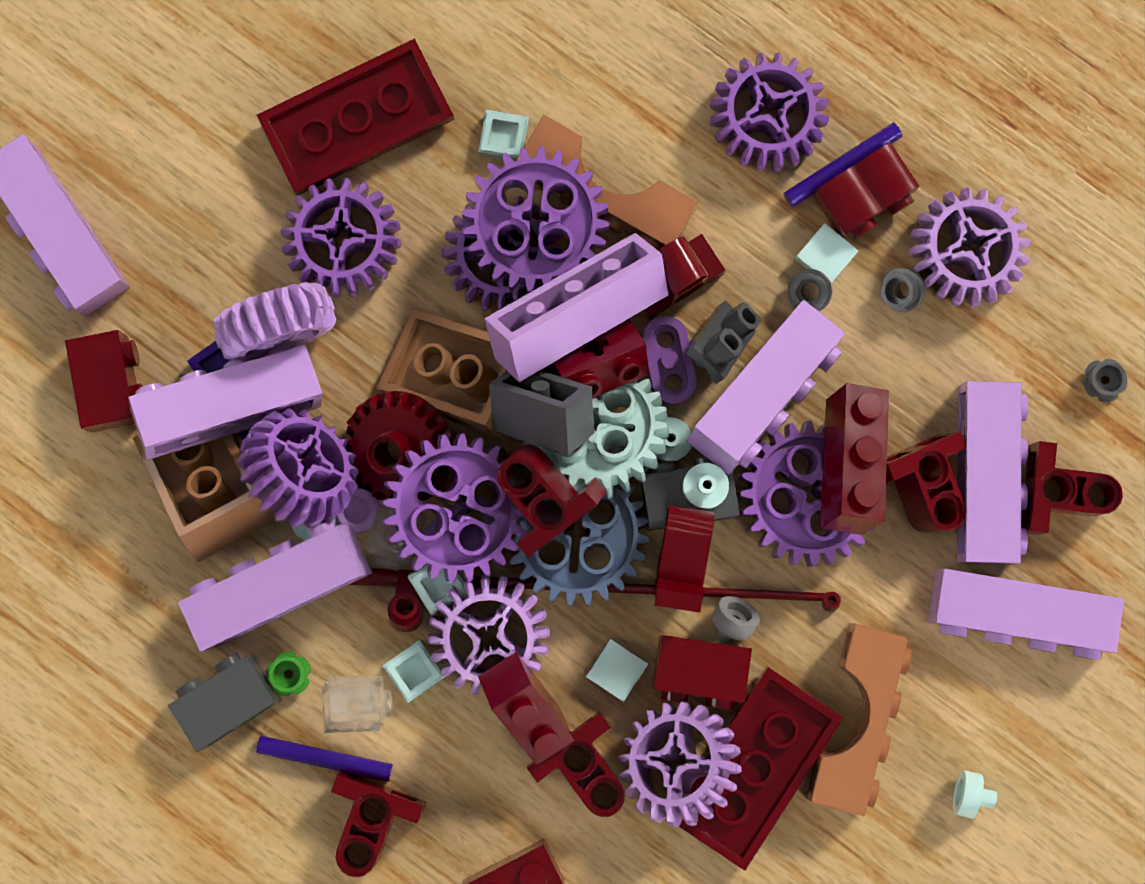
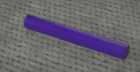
[783,122,902,208]
[256,736,393,782]

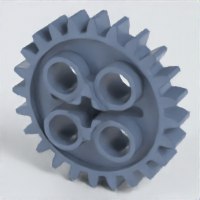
[510,476,650,607]

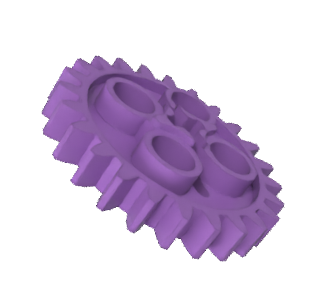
[462,146,609,293]
[736,420,875,567]
[380,434,526,583]

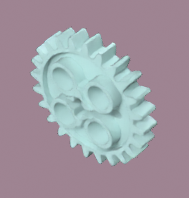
[523,378,669,498]

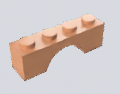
[517,114,698,250]
[806,623,912,816]

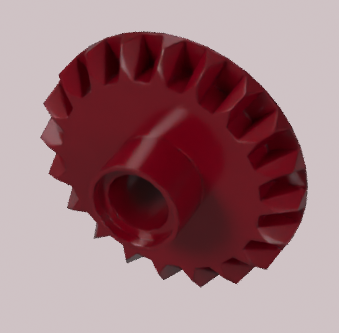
[341,391,453,501]

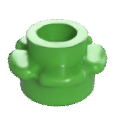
[266,651,311,696]

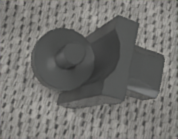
[685,300,761,384]

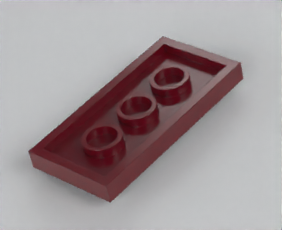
[256,38,455,196]
[679,666,844,871]

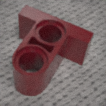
[644,234,726,320]
[886,431,966,533]
[1021,441,1123,535]
[497,445,607,557]
[654,505,715,613]
[527,711,625,817]
[331,772,426,877]

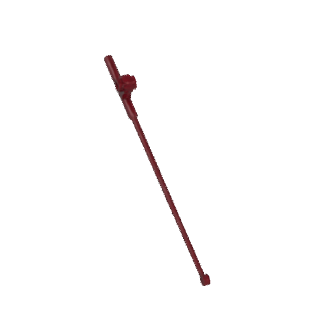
[349,568,841,632]

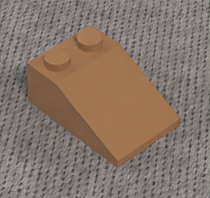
[377,308,511,442]
[133,434,275,562]

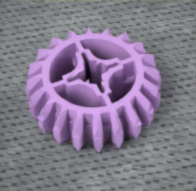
[909,187,1031,308]
[213,282,337,361]
[427,575,550,696]
[618,701,742,827]

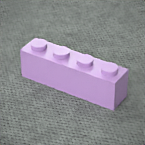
[0,134,130,316]
[484,233,669,382]
[687,300,845,475]
[128,345,323,460]
[957,381,1028,564]
[178,520,372,652]
[928,569,1124,660]

